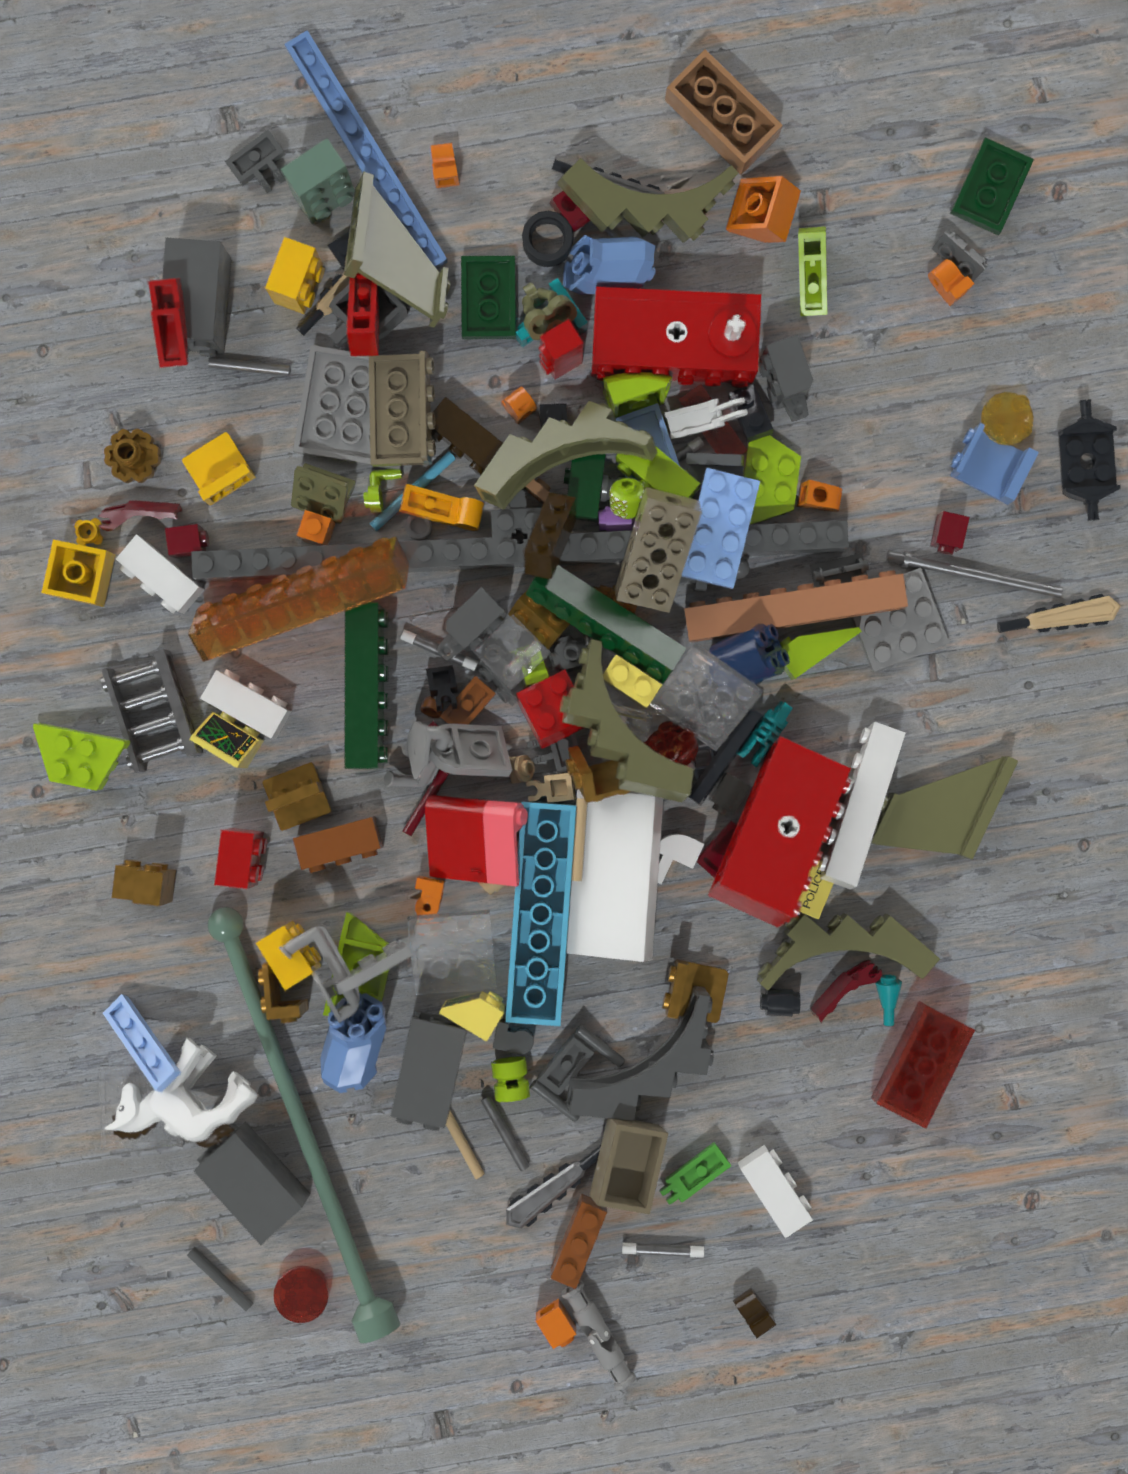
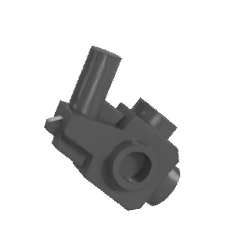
[549,634,594,673]

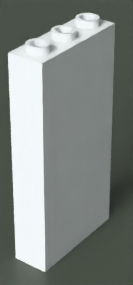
[566,789,663,962]

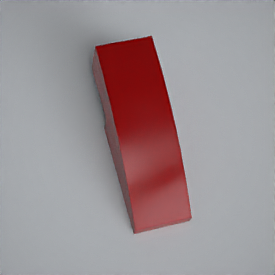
[148,278,188,368]

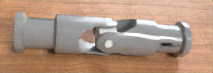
[561,1281,636,1391]

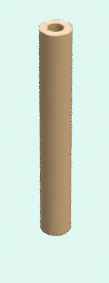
[571,798,587,881]
[446,1110,485,1179]

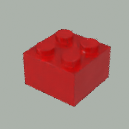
[516,670,585,749]
[214,828,267,889]

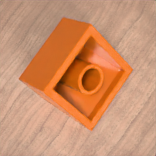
[726,176,801,243]

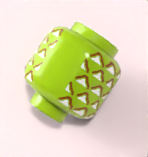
[609,478,645,519]

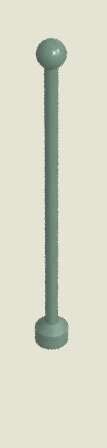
[208,907,400,1343]

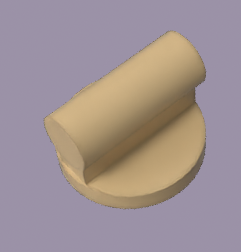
[509,755,535,784]

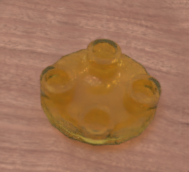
[981,392,1034,446]

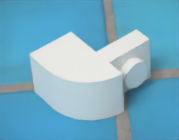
[658,834,704,884]

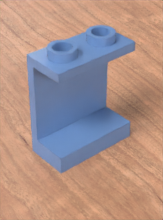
[950,423,1039,505]

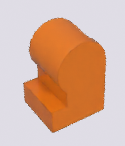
[431,143,459,188]
[928,259,975,306]
[501,386,537,425]
[797,480,843,512]
[415,875,446,919]

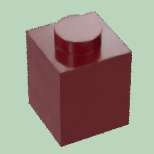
[930,511,970,555]
[165,524,209,559]

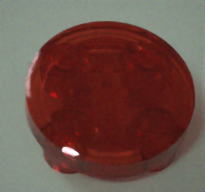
[644,721,699,766]
[274,1266,329,1323]

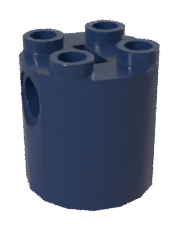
[708,624,790,694]

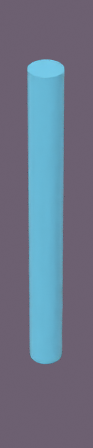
[369,451,456,531]

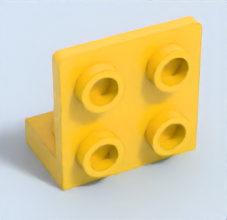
[182,432,256,506]

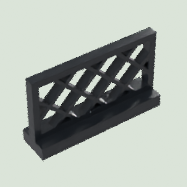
[658,680,763,806]

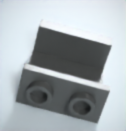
[686,453,744,500]

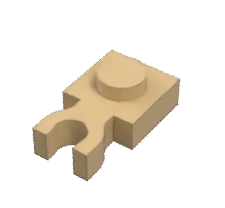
[526,772,576,803]

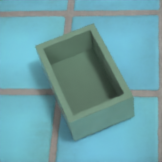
[281,138,355,224]

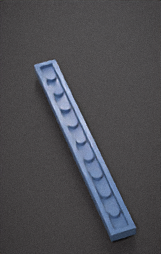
[284,30,448,269]

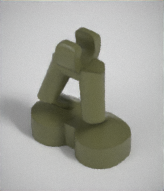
[522,282,577,340]

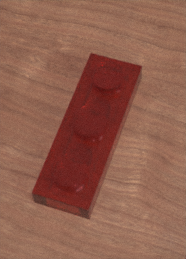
[679,384,747,455]

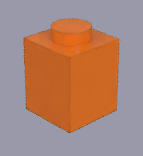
[297,510,336,546]
[536,1298,576,1349]

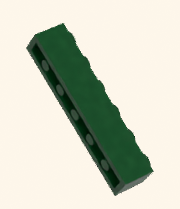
[525,565,687,684]

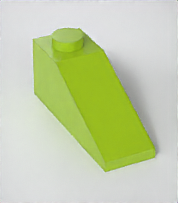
[798,226,828,316]
[780,627,862,680]

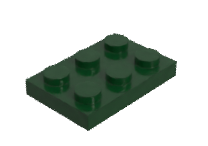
[950,137,1034,236]
[461,256,516,339]

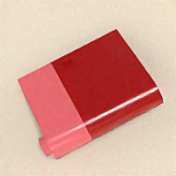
[425,795,528,887]

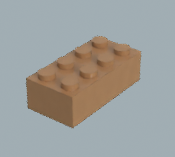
[665,49,783,175]

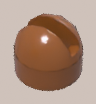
[420,696,444,718]

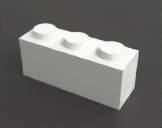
[116,534,205,614]
[200,669,292,739]
[737,1145,813,1238]

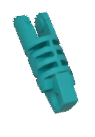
[737,701,793,767]

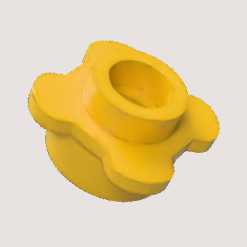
[74,518,103,546]

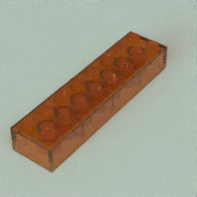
[188,536,409,662]

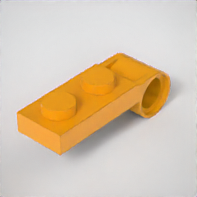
[399,484,484,531]

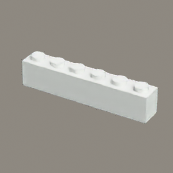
[818,722,905,889]

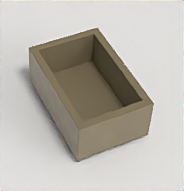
[589,1118,669,1214]

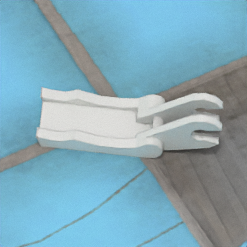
[665,398,748,439]

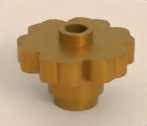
[104,428,161,484]

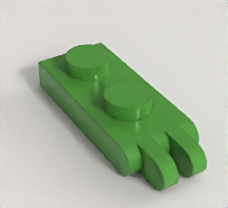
[659,1142,731,1205]

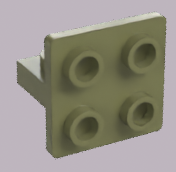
[291,463,356,524]

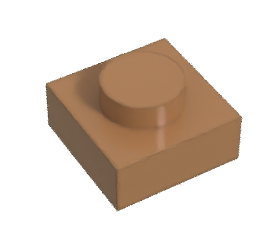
[524,478,551,505]

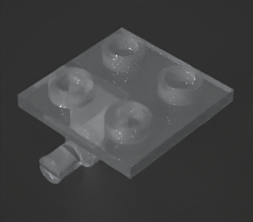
[473,615,551,690]

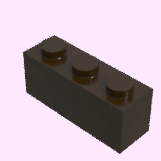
[431,396,503,476]
[524,492,576,579]

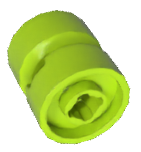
[491,1056,530,1102]

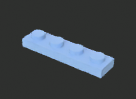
[103,994,181,1092]

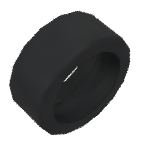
[522,210,573,267]

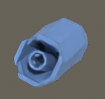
[563,235,655,295]
[320,993,386,1093]

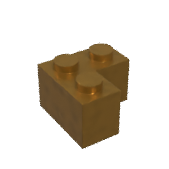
[112,860,176,906]

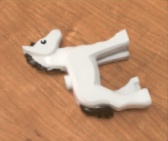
[105,1038,258,1148]

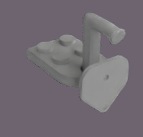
[384,722,512,787]
[279,926,413,1023]

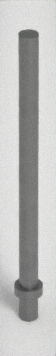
[886,550,1063,598]

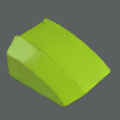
[603,372,672,418]

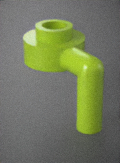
[363,469,402,513]

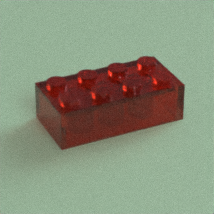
[871,1001,975,1129]

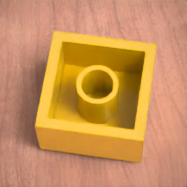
[265,237,325,315]
[41,539,115,607]
[256,921,321,990]

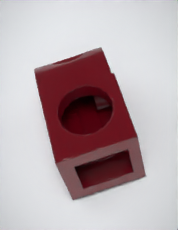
[549,191,591,233]

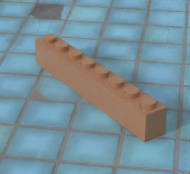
[684,570,908,643]

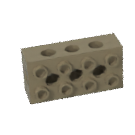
[615,487,702,613]

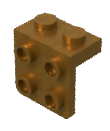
[508,591,570,650]
[565,746,630,803]
[662,959,729,1023]
[258,962,309,1023]

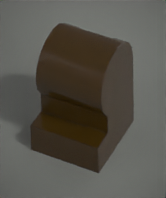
[733,1288,777,1339]

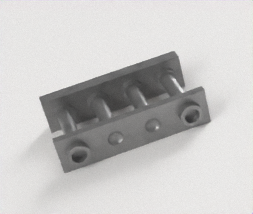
[100,649,203,773]

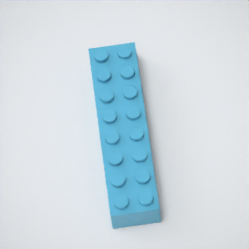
[505,801,576,1026]

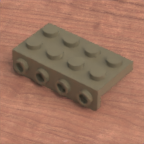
[369,350,436,467]

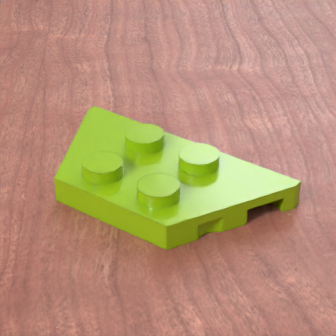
[743,435,801,525]
[33,723,130,791]
[323,912,390,1016]

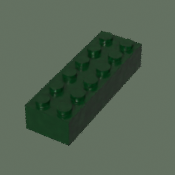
[344,602,389,769]

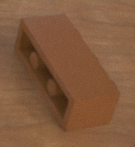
[293,816,383,873]
[550,1193,607,1289]

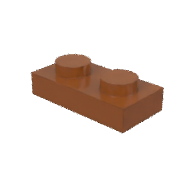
[440,676,496,725]

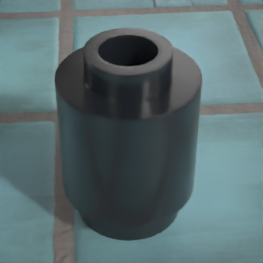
[760,988,801,1017]

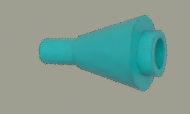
[875,974,902,1026]

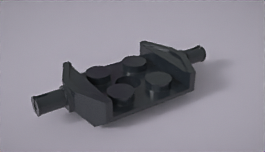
[1058,399,1121,521]

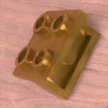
[262,762,331,831]

